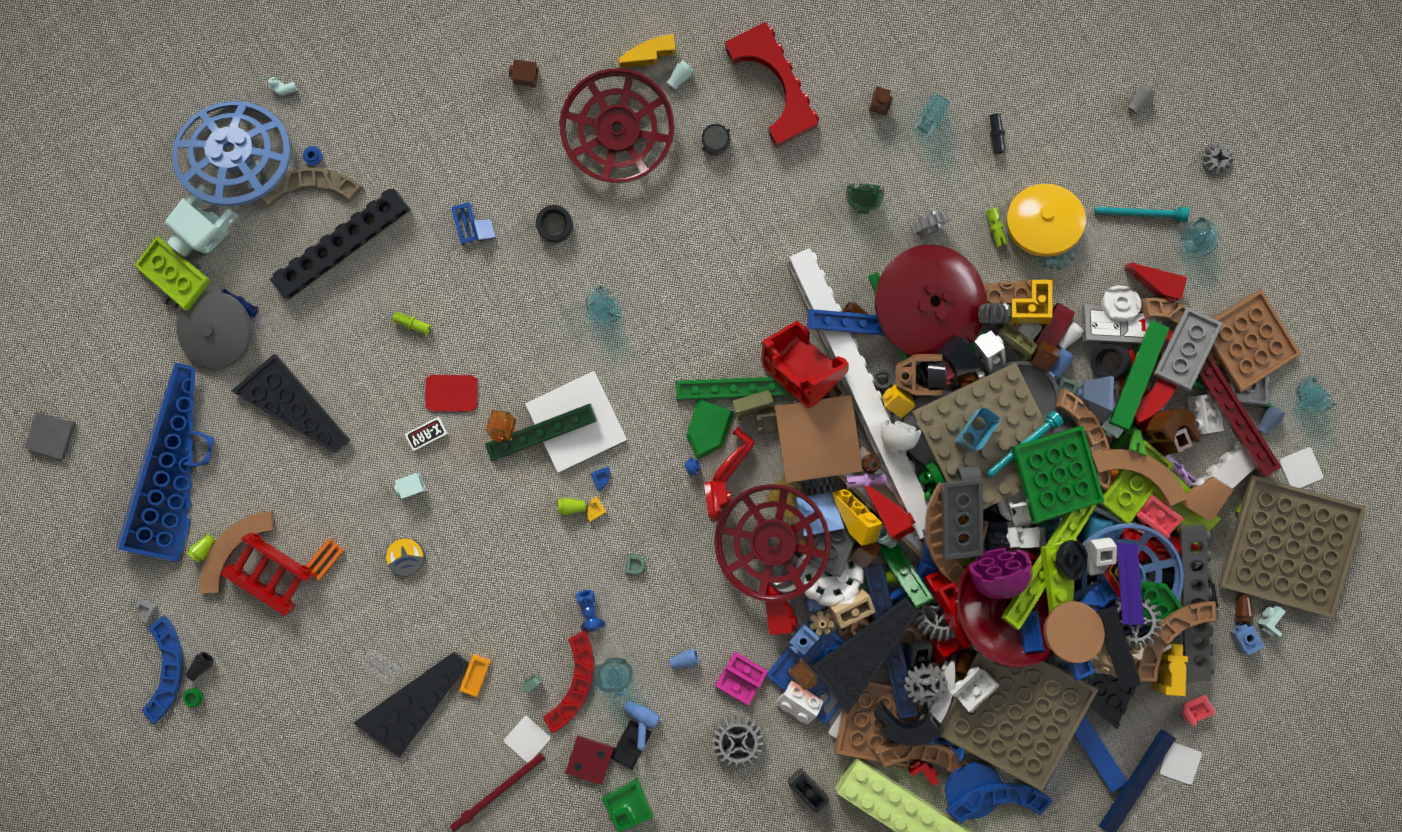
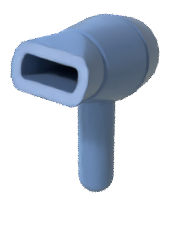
[623,701,660,751]

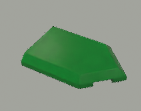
[686,399,734,459]
[1140,581,1182,630]

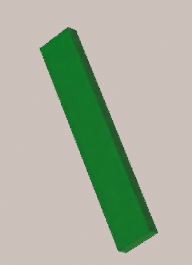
[1109,320,1169,431]
[676,377,791,400]

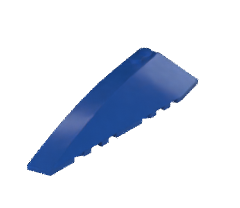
[116,362,195,562]

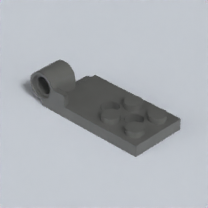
[941,466,983,560]

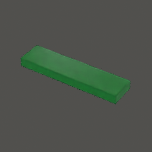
[879,544,933,610]

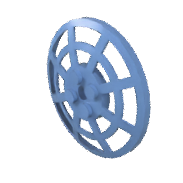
[172,101,291,207]
[1073,523,1184,636]

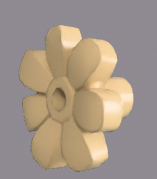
[809,610,834,635]

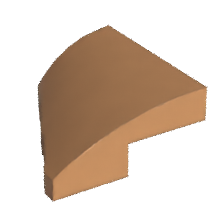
[1179,476,1234,522]

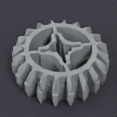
[913,591,956,642]
[1111,599,1163,650]
[712,714,764,768]

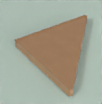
[983,278,1058,329]

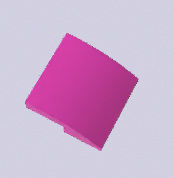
[714,652,768,706]

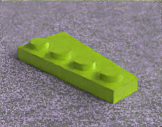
[1041,539,1077,614]

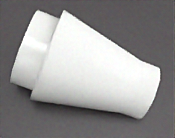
[1057,321,1084,350]

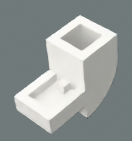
[1007,527,1047,549]
[1085,538,1117,575]

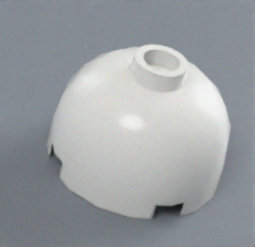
[881,419,921,453]

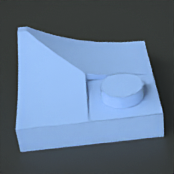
[796,492,844,536]

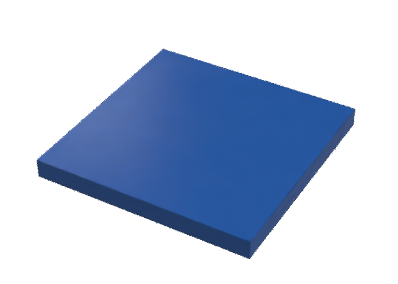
[766,620,845,725]

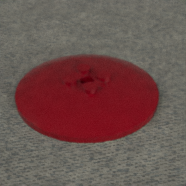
[875,244,986,359]
[955,548,1053,668]

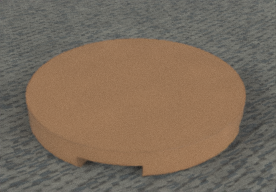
[1044,601,1105,663]

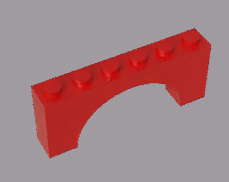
[725,21,819,148]

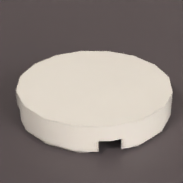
[1102,285,1141,322]

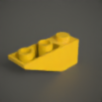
[831,489,883,546]

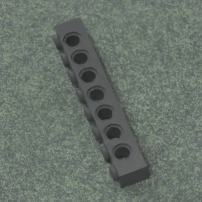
[1179,524,1214,681]

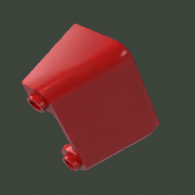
[761,321,849,408]

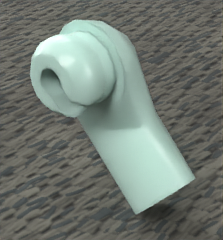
[268,77,298,96]

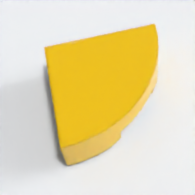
[587,496,606,522]

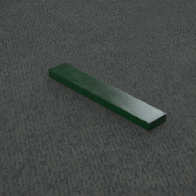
[485,403,598,462]

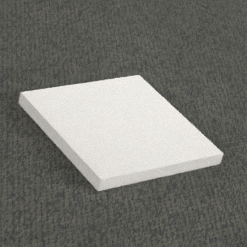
[525,371,627,473]

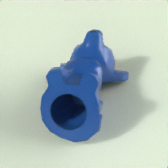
[575,590,606,632]

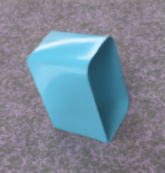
[955,408,1002,453]

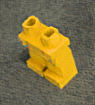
[1153,642,1188,696]

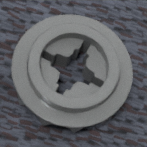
[1202,143,1235,174]

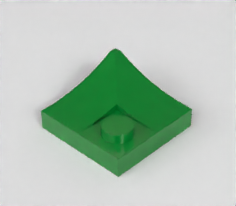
[601,777,654,832]

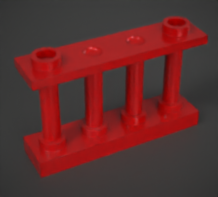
[221,532,315,616]

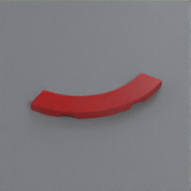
[1134,329,1177,425]
[543,630,594,734]

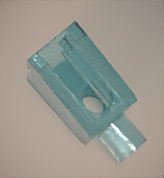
[914,92,950,136]

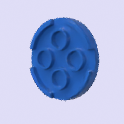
[945,762,1002,819]

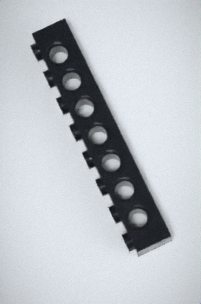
[270,188,411,300]

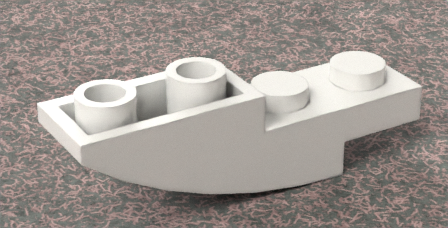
[918,658,956,723]

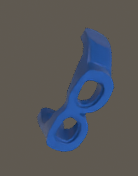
[183,430,213,466]
[928,736,964,763]

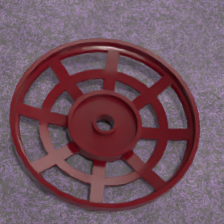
[559,68,674,183]
[714,484,831,602]

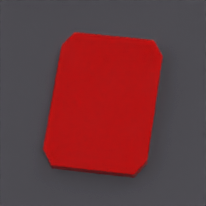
[425,375,478,411]

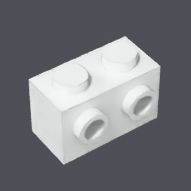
[975,331,1006,375]

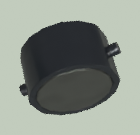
[701,124,731,155]

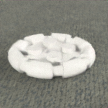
[800,553,864,606]

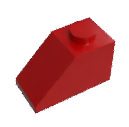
[928,636,964,664]

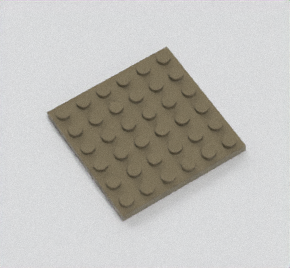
[911,363,1051,519]
[1218,475,1366,618]
[940,652,1098,791]

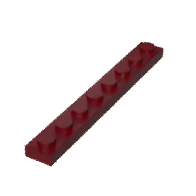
[1198,354,1281,477]

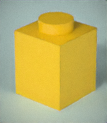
[882,384,915,418]

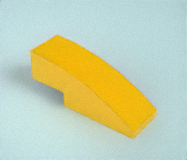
[619,34,676,68]

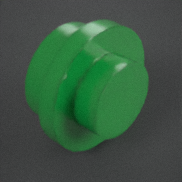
[183,688,203,707]

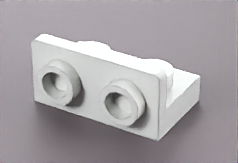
[1187,394,1224,434]

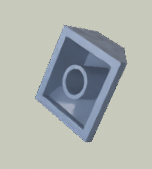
[1075,376,1114,425]

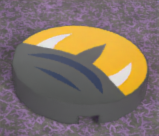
[386,538,425,576]

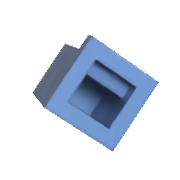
[788,622,819,655]
[1230,623,1265,655]

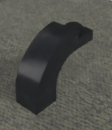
[873,701,944,746]

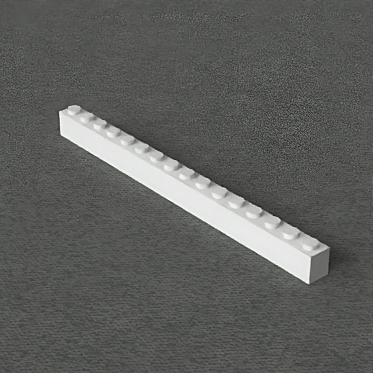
[786,248,928,540]

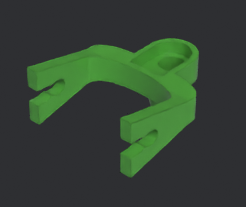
[1111,424,1146,471]

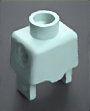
[165,185,239,257]

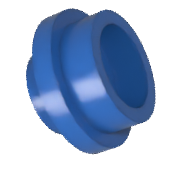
[303,146,323,166]
[684,457,701,476]

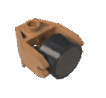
[896,354,946,395]

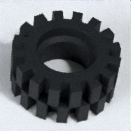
[802,476,838,496]

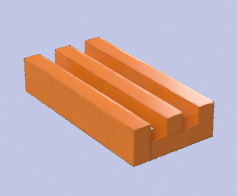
[306,538,345,581]

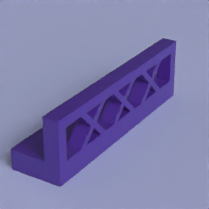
[1116,542,1144,625]

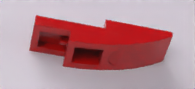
[924,570,971,649]

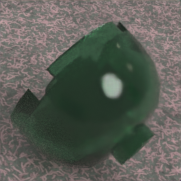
[846,184,885,214]

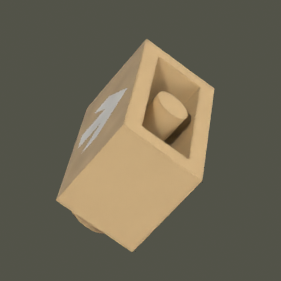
[828,588,876,629]

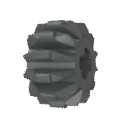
[978,303,1012,325]

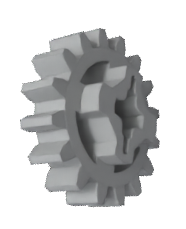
[910,210,952,236]
[904,663,948,705]

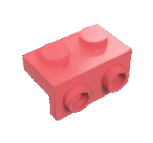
[1137,493,1183,539]

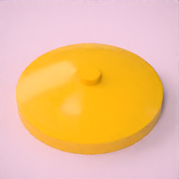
[1006,184,1086,257]

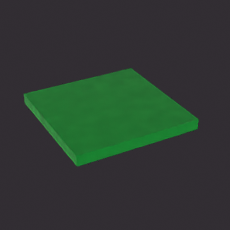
[1011,426,1105,524]

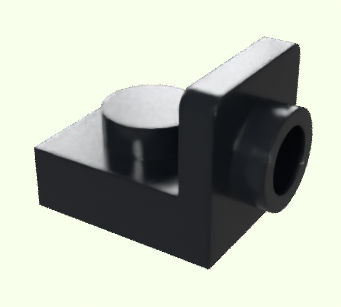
[985,521,1010,551]

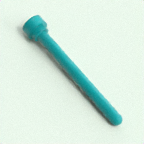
[1094,207,1189,222]
[986,411,1064,477]

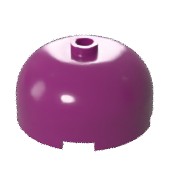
[969,548,1033,599]

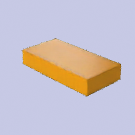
[459,654,492,697]

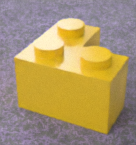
[1011,280,1052,324]

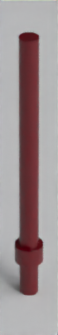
[450,753,546,832]

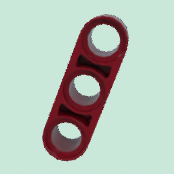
[1033,302,1075,347]

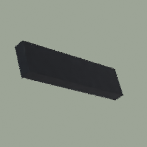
[1096,606,1142,689]

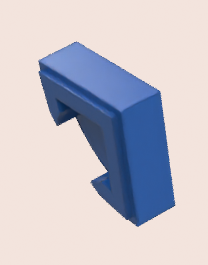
[591,466,610,491]

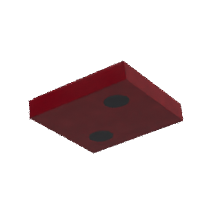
[565,735,614,785]

